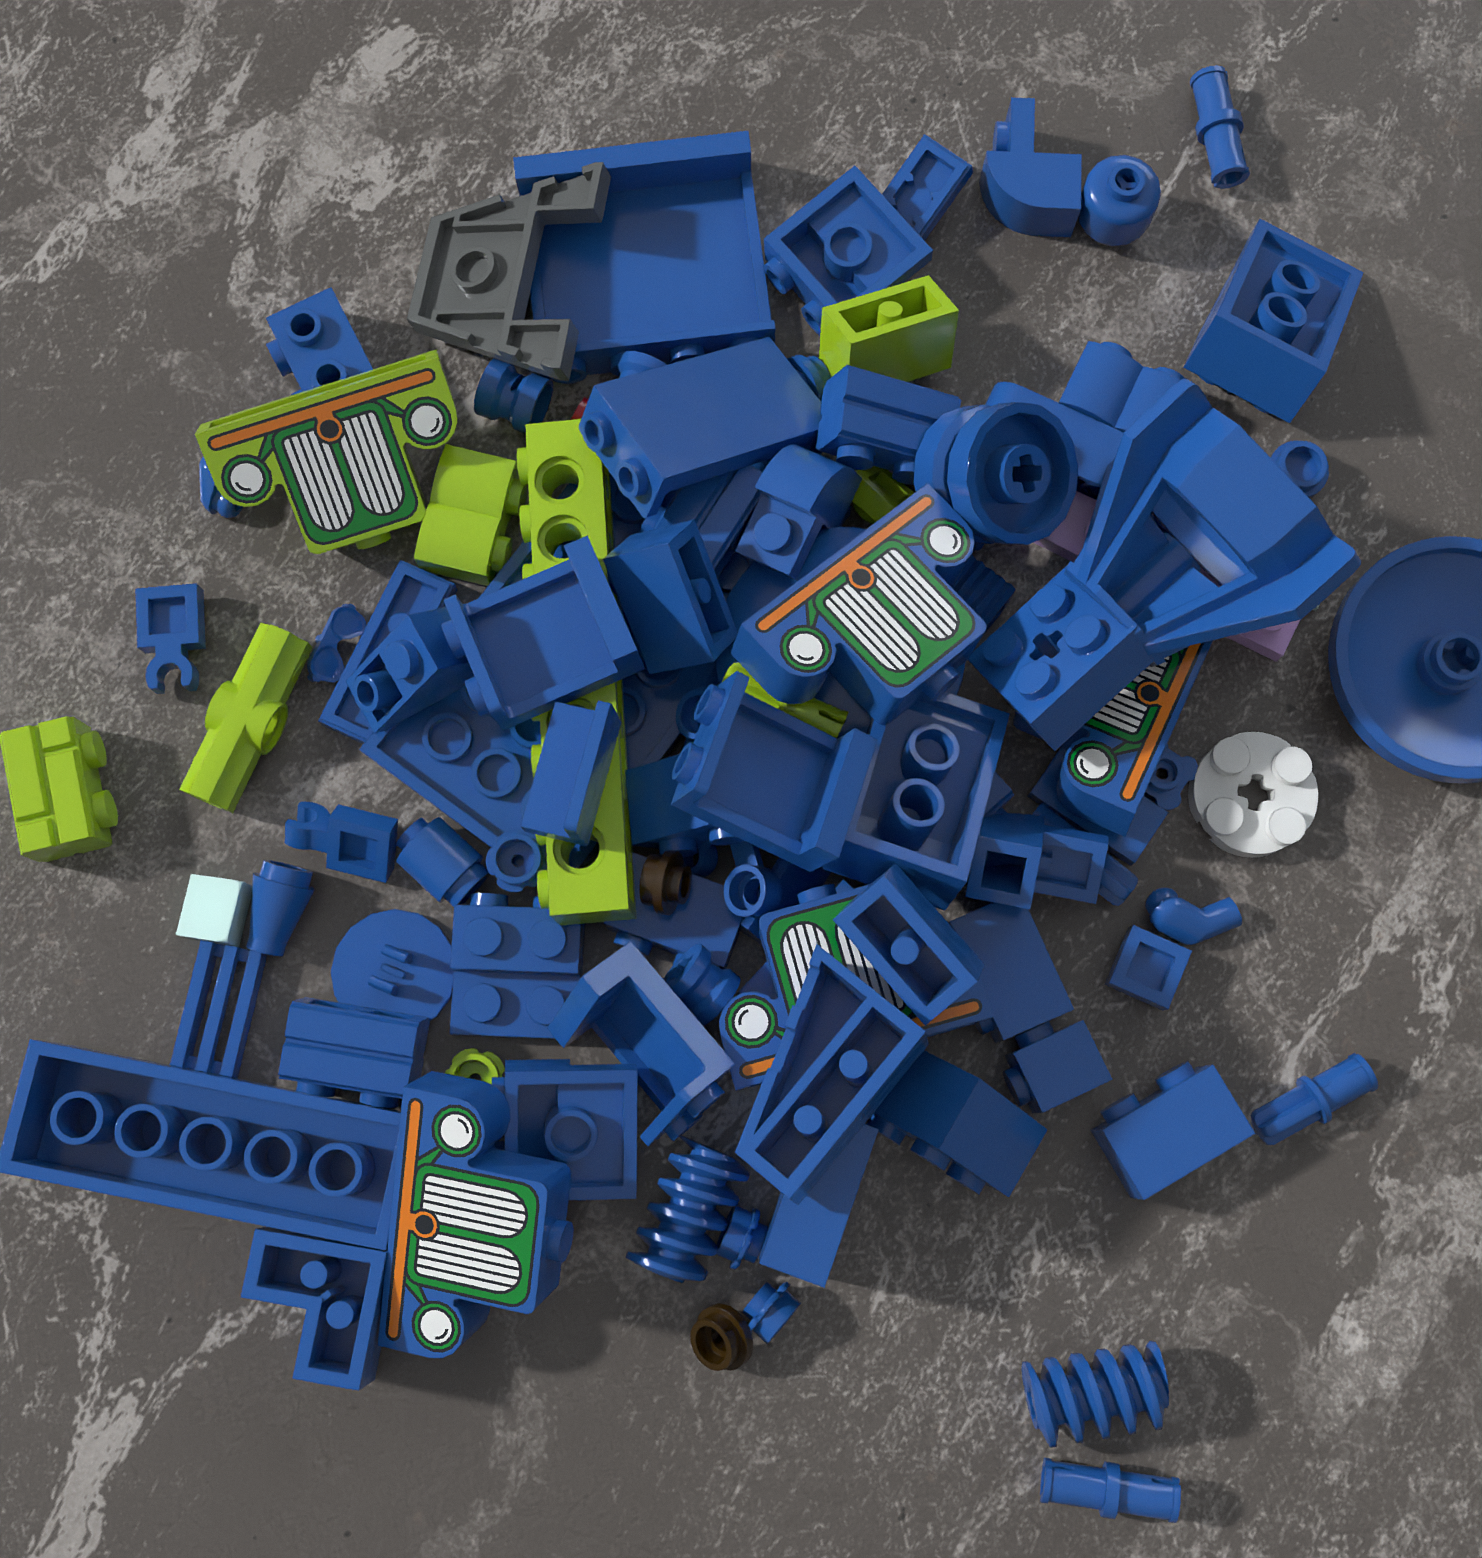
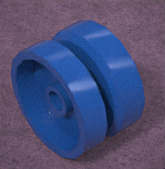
[913,402,1078,545]

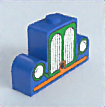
[731,483,986,725]
[1013,640,1213,837]
[719,884,994,1091]
[378,1071,574,1358]

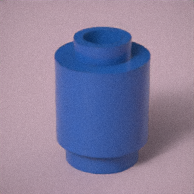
[396,817,490,907]

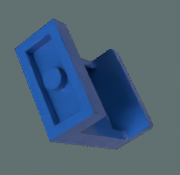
[441,535,645,730]
[670,671,878,872]
[547,941,735,1147]

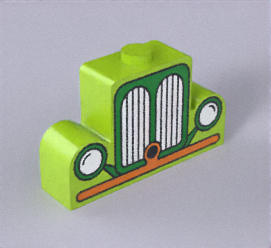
[195,349,457,554]

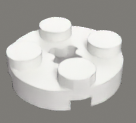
[1188,732,1318,858]

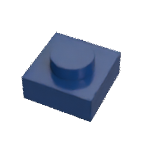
[1104,925,1192,1011]

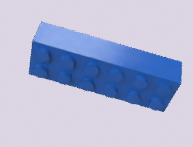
[0,1039,401,1251]

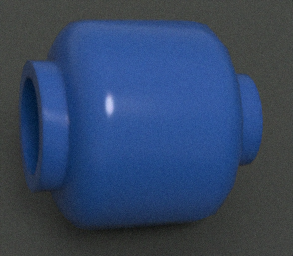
[1078,155,1161,246]

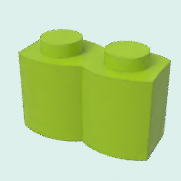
[414,444,528,586]

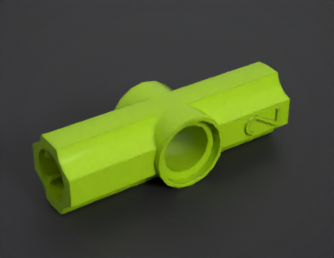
[179,623,313,813]

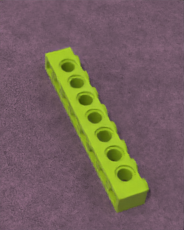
[517,419,637,925]

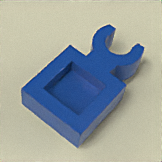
[135,583,206,694]

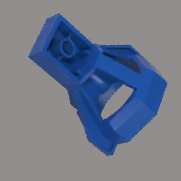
[967,378,1361,751]

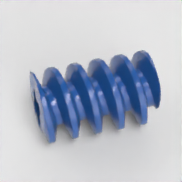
[625,1135,750,1283]
[1021,1340,1169,1448]

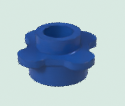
[1144,744,1198,811]

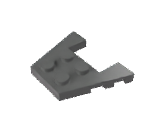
[407,162,611,381]

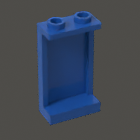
[579,337,822,518]

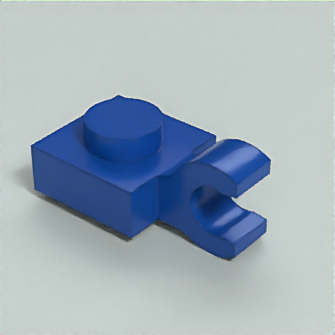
[284,802,398,883]

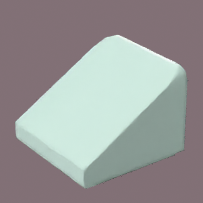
[176,874,252,947]

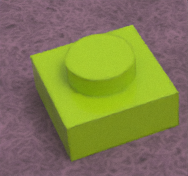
[852,466,914,524]

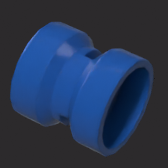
[474,359,553,434]

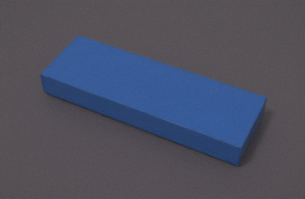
[318,560,458,744]

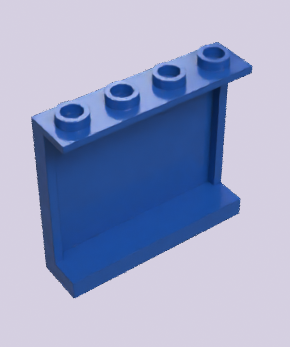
[513,131,776,384]

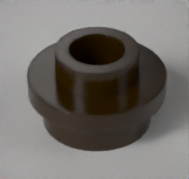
[639,850,692,915]
[690,1303,753,1371]

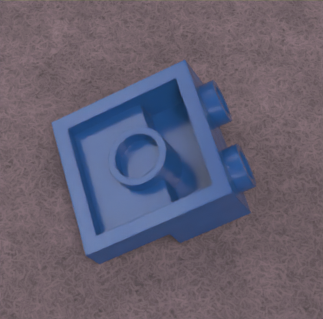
[763,165,933,336]
[450,893,585,1040]
[492,1059,637,1200]

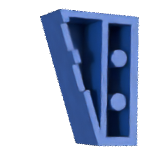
[735,944,929,1205]

